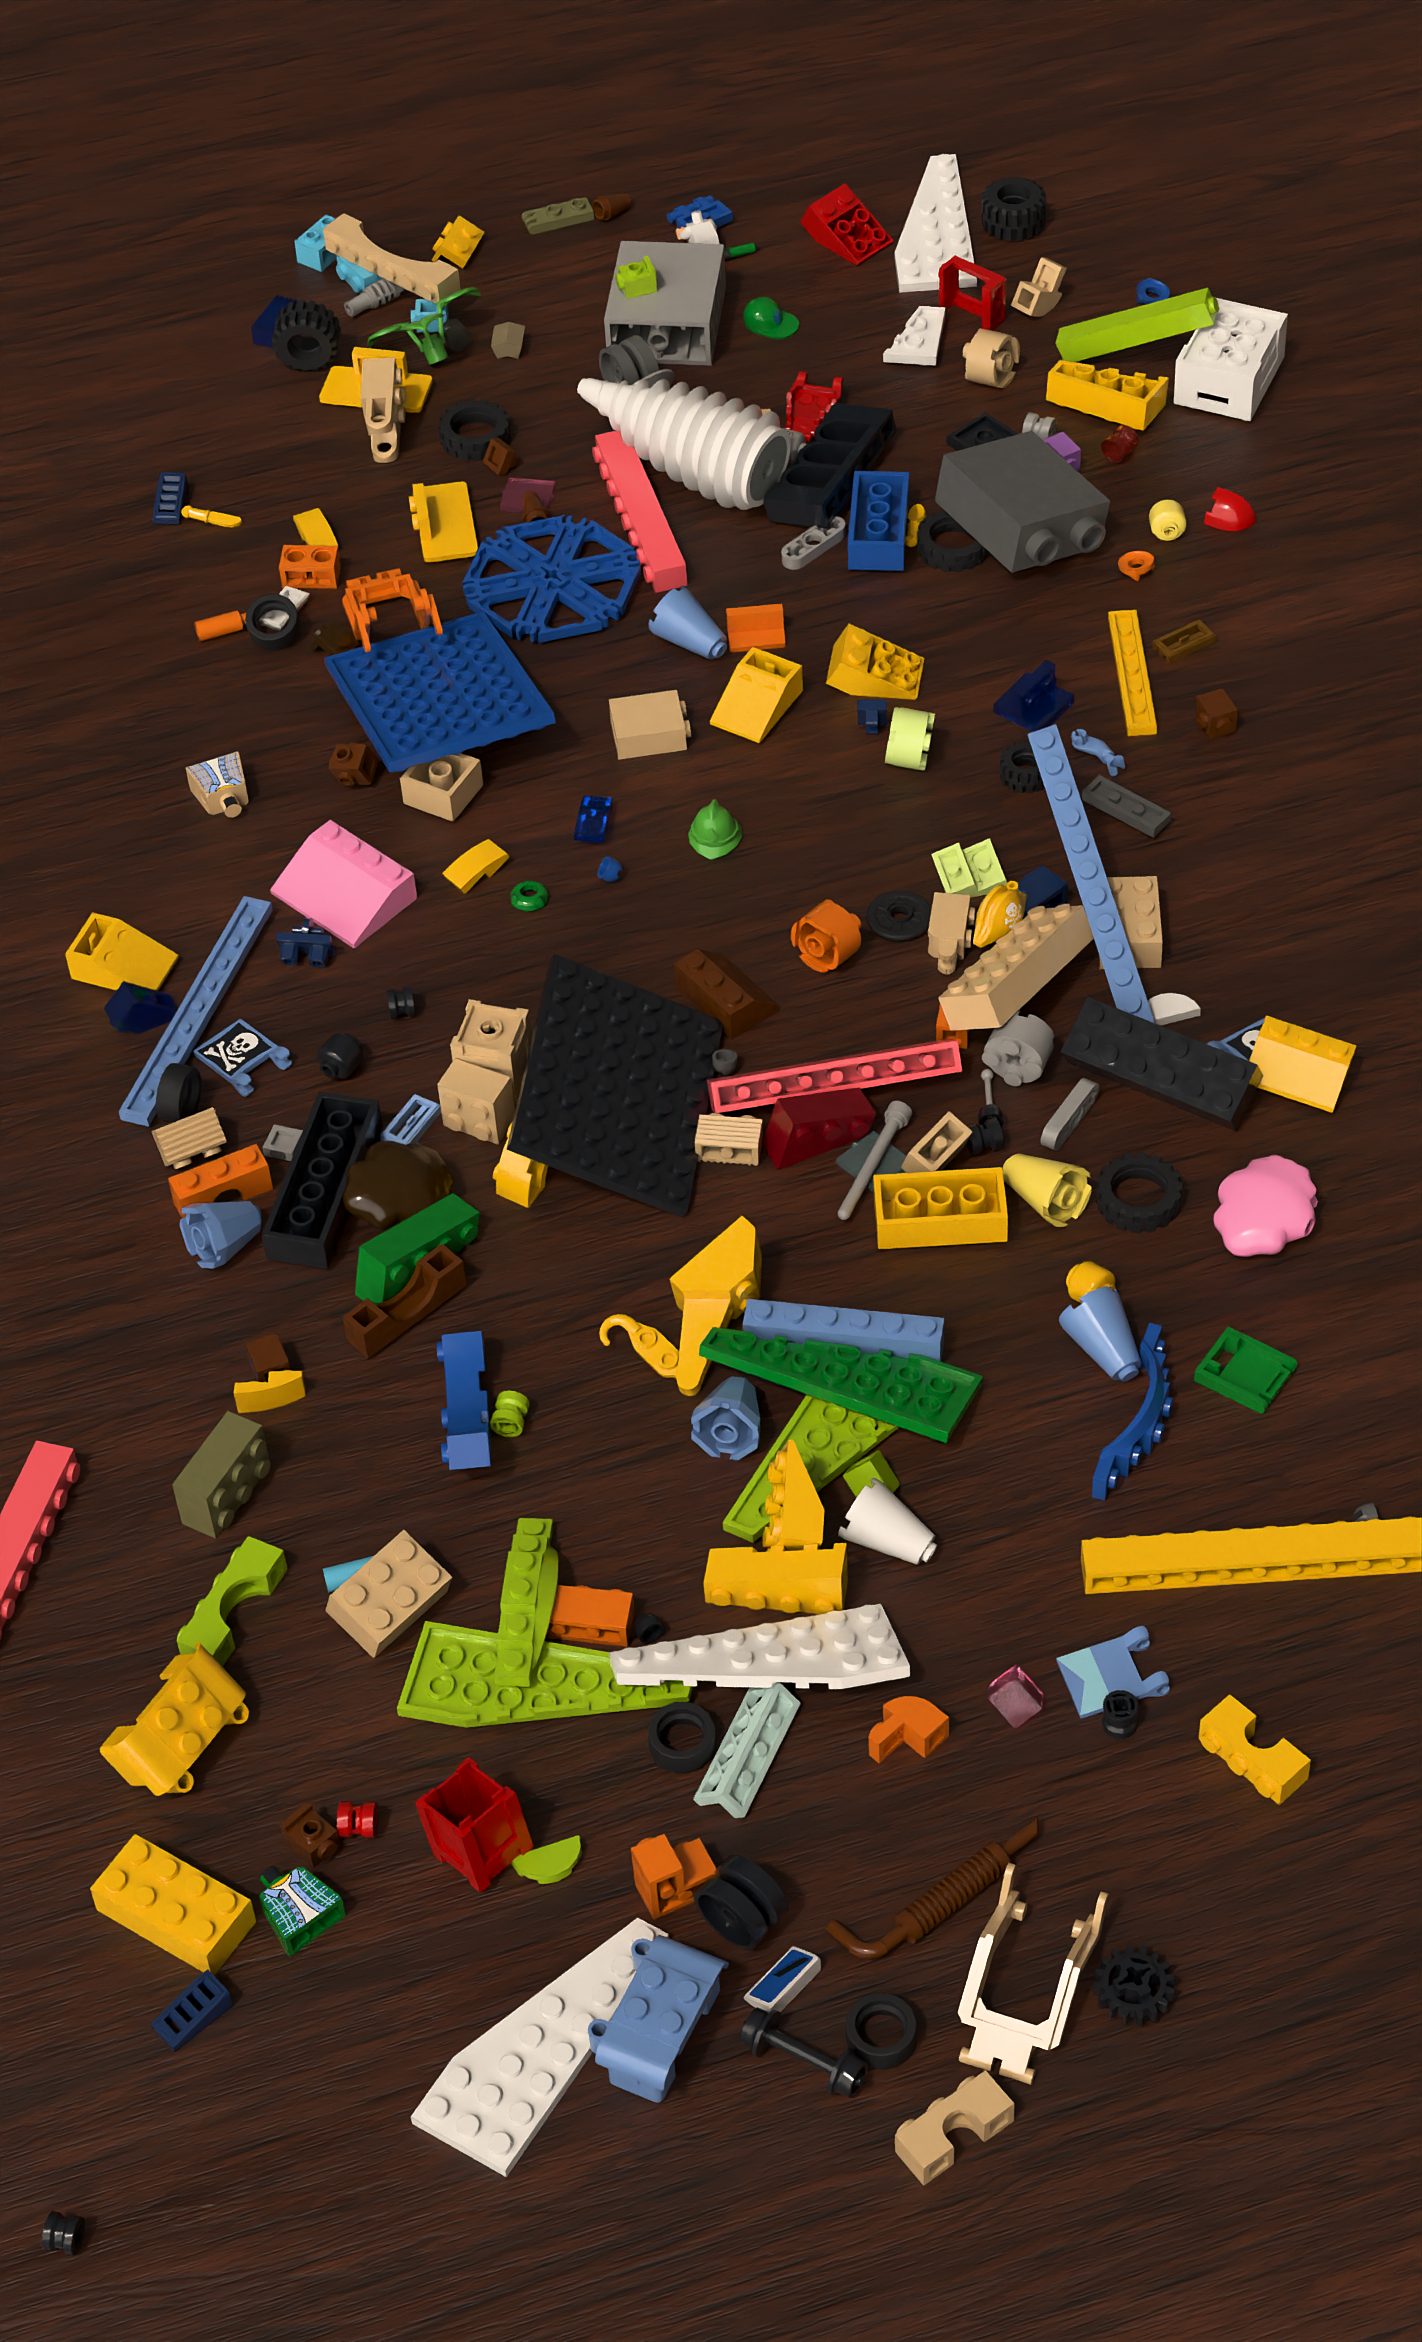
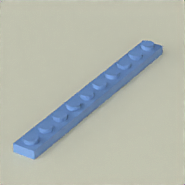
[119,896,273,1127]

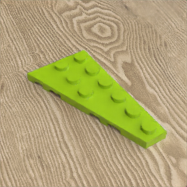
[723,1395,899,1543]

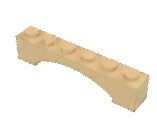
[323,213,461,303]

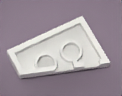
[883,306,946,366]

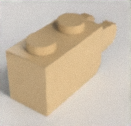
[928,892,976,975]

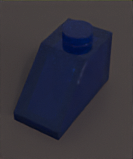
[104,981,178,1034]

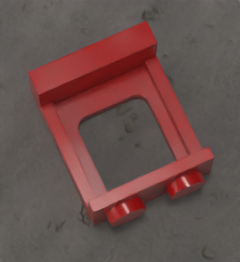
[938,255,1006,331]

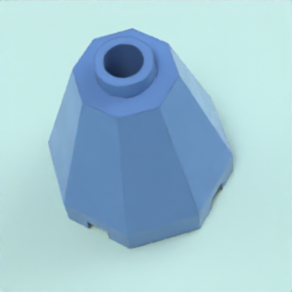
[179,1201,263,1269]
[691,1376,760,1460]

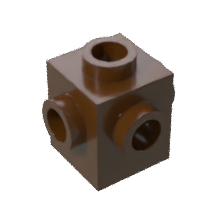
[328,742,379,786]

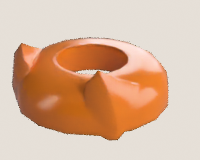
[1118,551,1155,581]

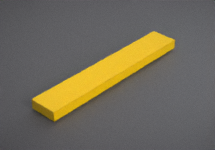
[1108,610,1157,736]

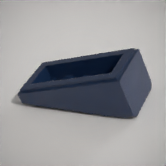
[152,472,189,524]
[151,1969,233,2052]

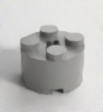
[982,1012,1055,1086]

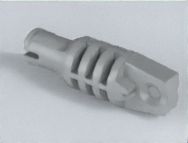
[344,278,405,317]

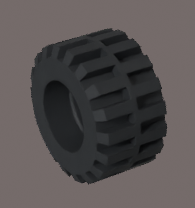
[982,177,1046,241]
[272,300,341,372]

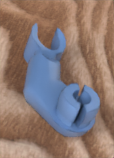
[1071,729,1125,776]

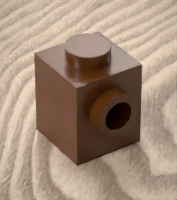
[1195,688,1238,739]

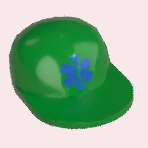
[743,296,799,339]

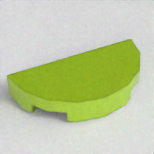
[511,1835,582,1884]

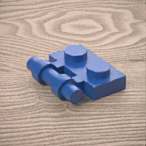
[667,195,733,229]

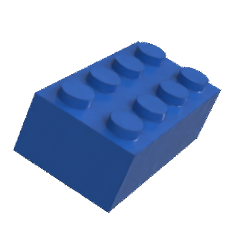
[848,471,909,571]

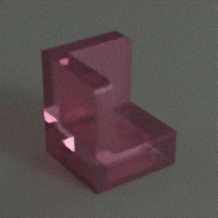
[988,1664,1044,1728]

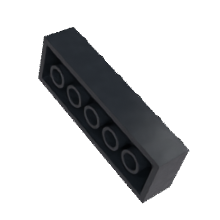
[1061,997,1263,1132]
[262,1092,383,1269]

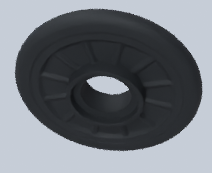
[866,891,932,941]

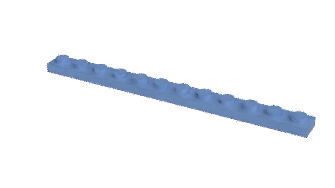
[1028,724,1155,1023]

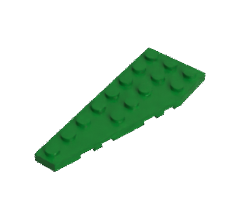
[699,1327,983,1443]

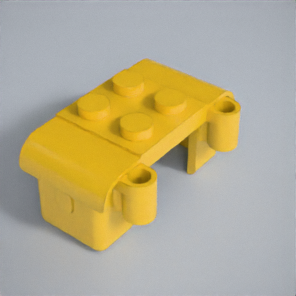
[100,1642,249,1796]

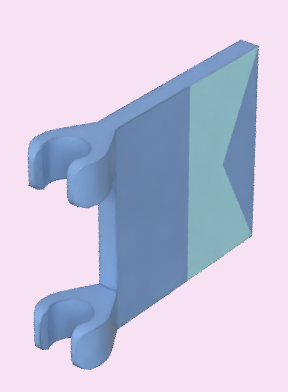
[1056,1626,1170,1719]

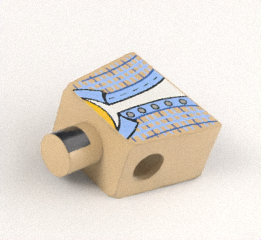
[186,751,249,817]

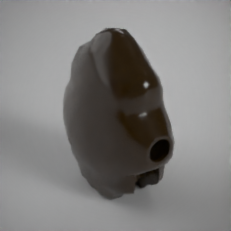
[343,1141,454,1231]

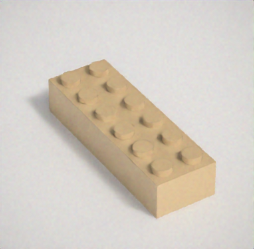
[938,904,1094,1030]

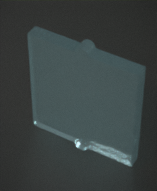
[836,1131,907,1192]

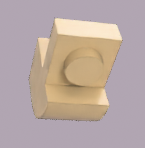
[1011,257,1067,317]

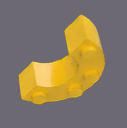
[493,1123,548,1208]

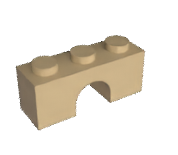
[895,2070,1014,2186]

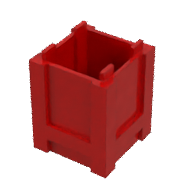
[415,1757,534,1893]

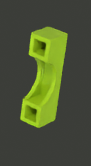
[177,1536,288,1667]

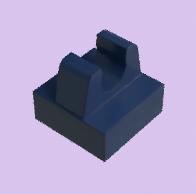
[857,700,887,734]

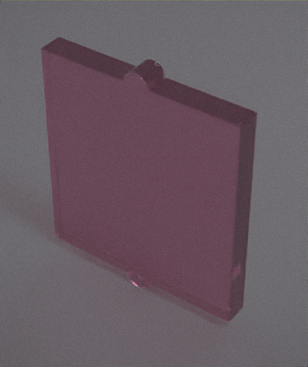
[500,478,555,513]

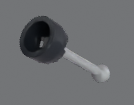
[978,1069,1004,1128]

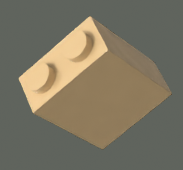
[609,690,691,760]

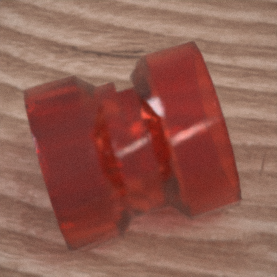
[1101,425,1139,463]

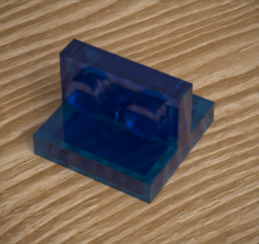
[993,660,1074,732]

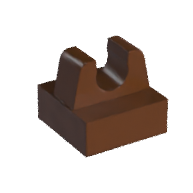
[483,438,520,475]

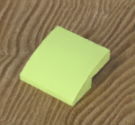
[931,838,1007,898]

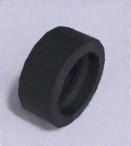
[245,594,301,650]
[156,1063,202,1123]
[648,1702,716,1773]
[845,1992,917,2070]

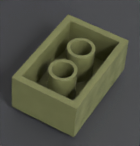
[172,1411,271,1539]

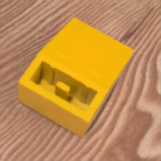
[826,624,924,700]
[710,647,803,743]
[65,912,179,1000]
[762,1440,825,1551]

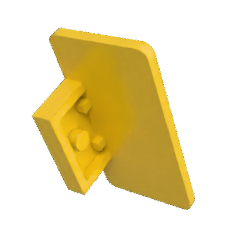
[319,347,433,413]
[409,481,478,562]

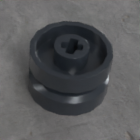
[693,1855,789,1950]

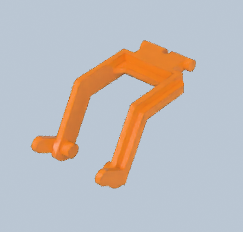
[342,568,443,653]

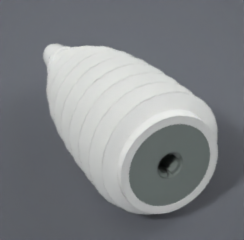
[577,378,791,510]

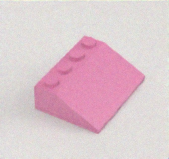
[270,820,417,948]

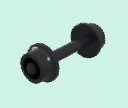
[740,2007,868,2098]

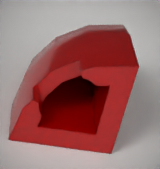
[1204,487,1256,531]

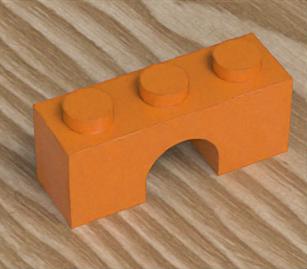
[168,1144,273,1218]

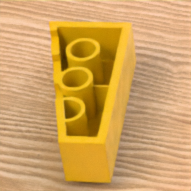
[1046,360,1169,431]

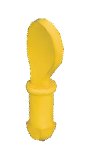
[906,504,926,547]

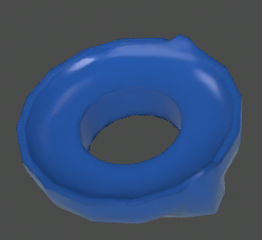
[1136,278,1170,304]

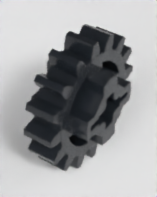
[1093,1945,1175,2026]

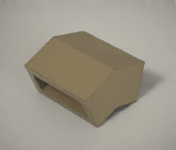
[491,322,525,359]

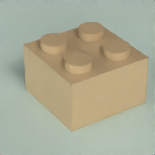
[400,753,483,822]
[437,1058,515,1145]

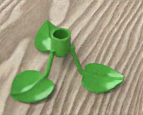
[367,287,481,365]

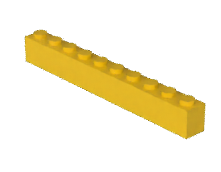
[1081,1516,1422,1594]

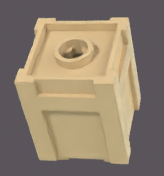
[450,999,532,1105]

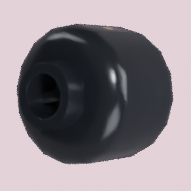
[317,1033,363,1079]

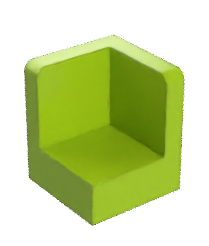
[842,1450,900,1498]

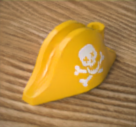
[973,881,1027,948]

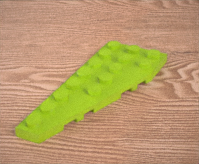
[397,1621,693,1728]

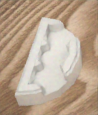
[1148,993,1201,1026]

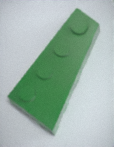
[355,1193,480,1303]

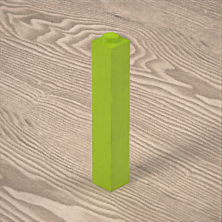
[1056,288,1219,362]

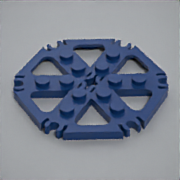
[462,515,641,643]

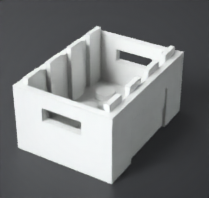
[1174,298,1288,421]

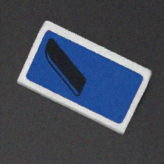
[744,1946,821,2012]

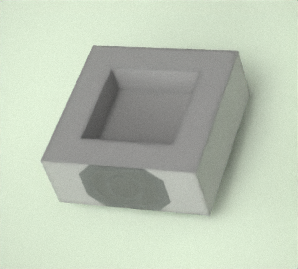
[262,1125,303,1161]

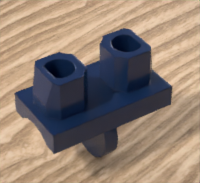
[276,918,336,968]

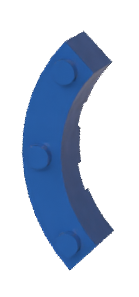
[436,1331,491,1470]

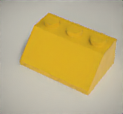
[1249,1015,1356,1113]

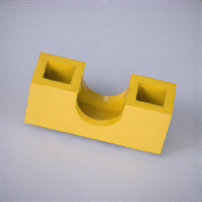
[1199,1694,1311,1805]

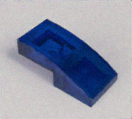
[574,796,613,842]

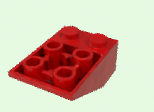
[800,183,894,266]

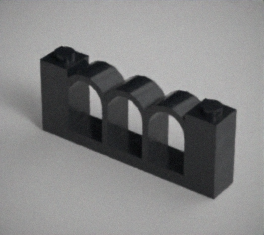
[764,403,897,528]

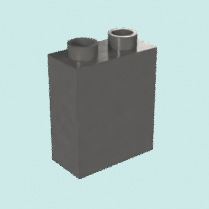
[935,431,1110,573]

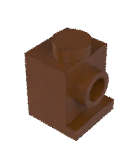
[280,1802,340,1868]

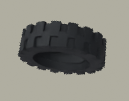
[438,399,511,461]
[917,510,990,572]
[1096,1152,1183,1233]

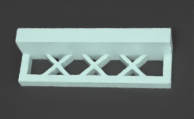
[693,1682,801,1818]

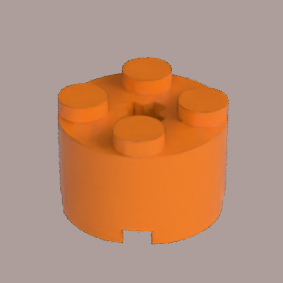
[791,899,861,973]

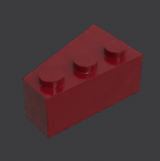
[762,1087,876,1170]

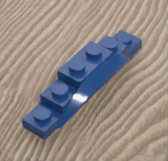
[1092,1323,1174,1501]

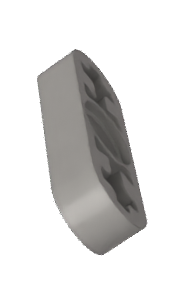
[781,516,846,570]
[1040,1078,1099,1151]

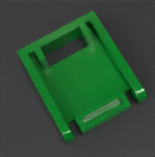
[1194,1326,1298,1414]

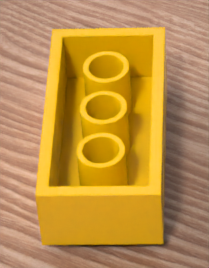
[873,1167,1008,1249]
[90,1834,257,1975]

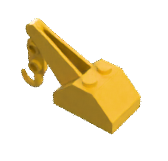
[599,1216,762,1396]

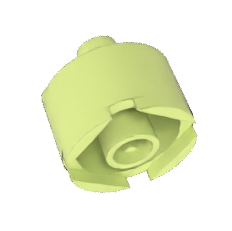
[885,707,935,771]

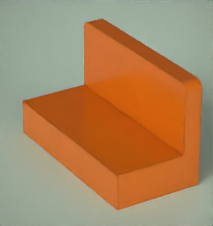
[726,604,786,652]

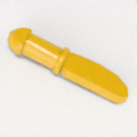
[181,505,242,528]

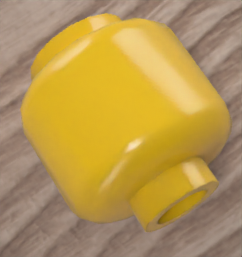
[1066,1261,1116,1304]

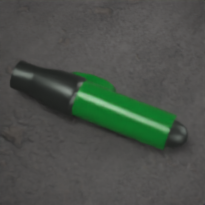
[724,242,759,261]

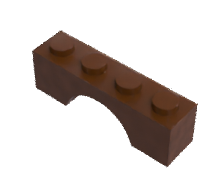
[342,1244,467,1359]

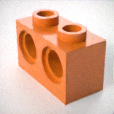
[279,545,341,589]

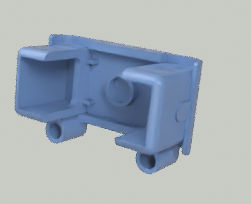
[588,1935,729,2103]

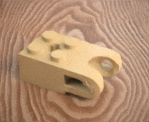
[361,357,407,463]

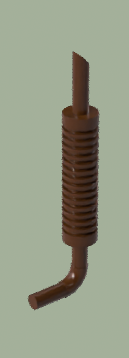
[826,1816,1039,1959]

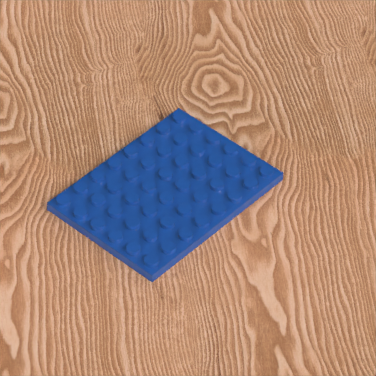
[324,611,556,773]

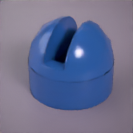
[598,856,623,882]

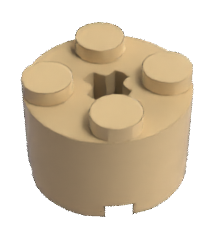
[963,328,1020,388]

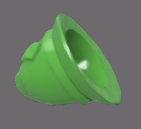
[688,799,742,860]

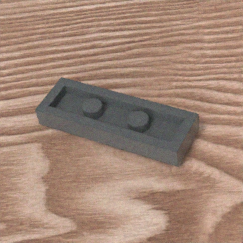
[1082,775,1171,838]

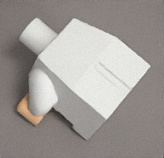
[676,211,720,244]

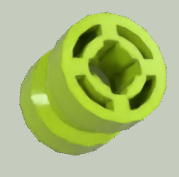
[490,1390,530,1437]

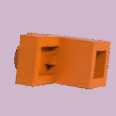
[868,1696,949,1764]

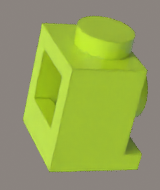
[615,255,657,299]

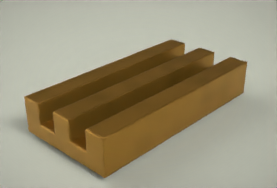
[1152,619,1216,664]

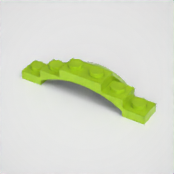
[494,1518,558,1687]

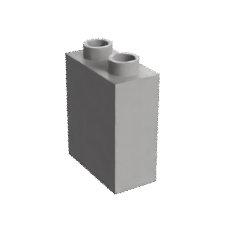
[604,241,726,366]

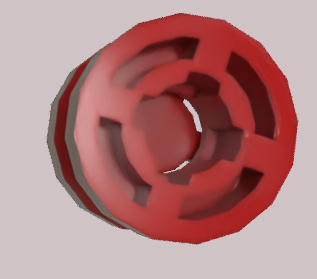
[337,1801,378,1838]

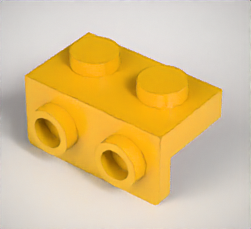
[432,215,484,269]

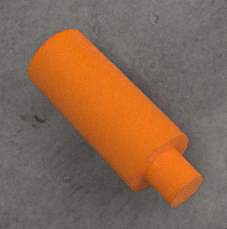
[194,610,246,641]

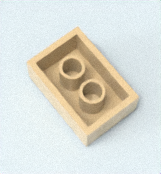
[1099,876,1163,969]
[325,1530,452,1658]

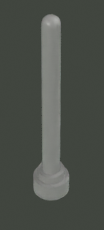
[838,1101,913,1220]

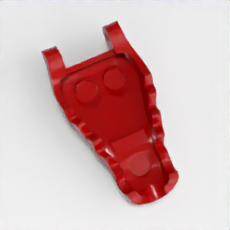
[785,371,844,444]

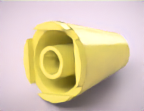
[1003,1154,1092,1227]

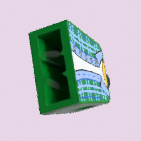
[259,1866,346,1957]

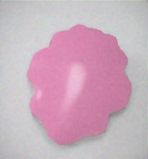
[1213,1154,1318,1257]

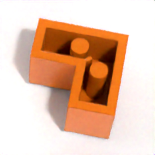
[631,1834,716,1920]

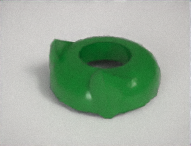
[510,880,549,911]

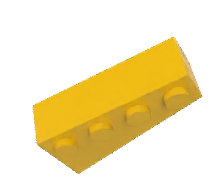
[704,1543,848,1615]

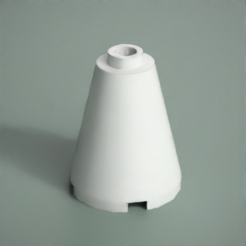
[838,1478,938,1565]

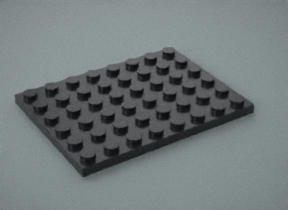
[506,954,723,1218]

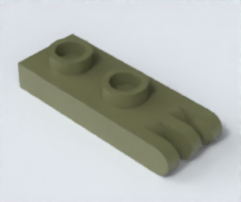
[521,197,594,234]

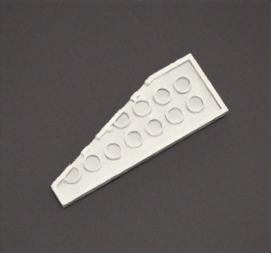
[895,154,977,293]
[609,1604,910,1689]
[411,1918,669,2177]

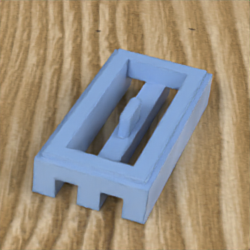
[380,1094,441,1145]

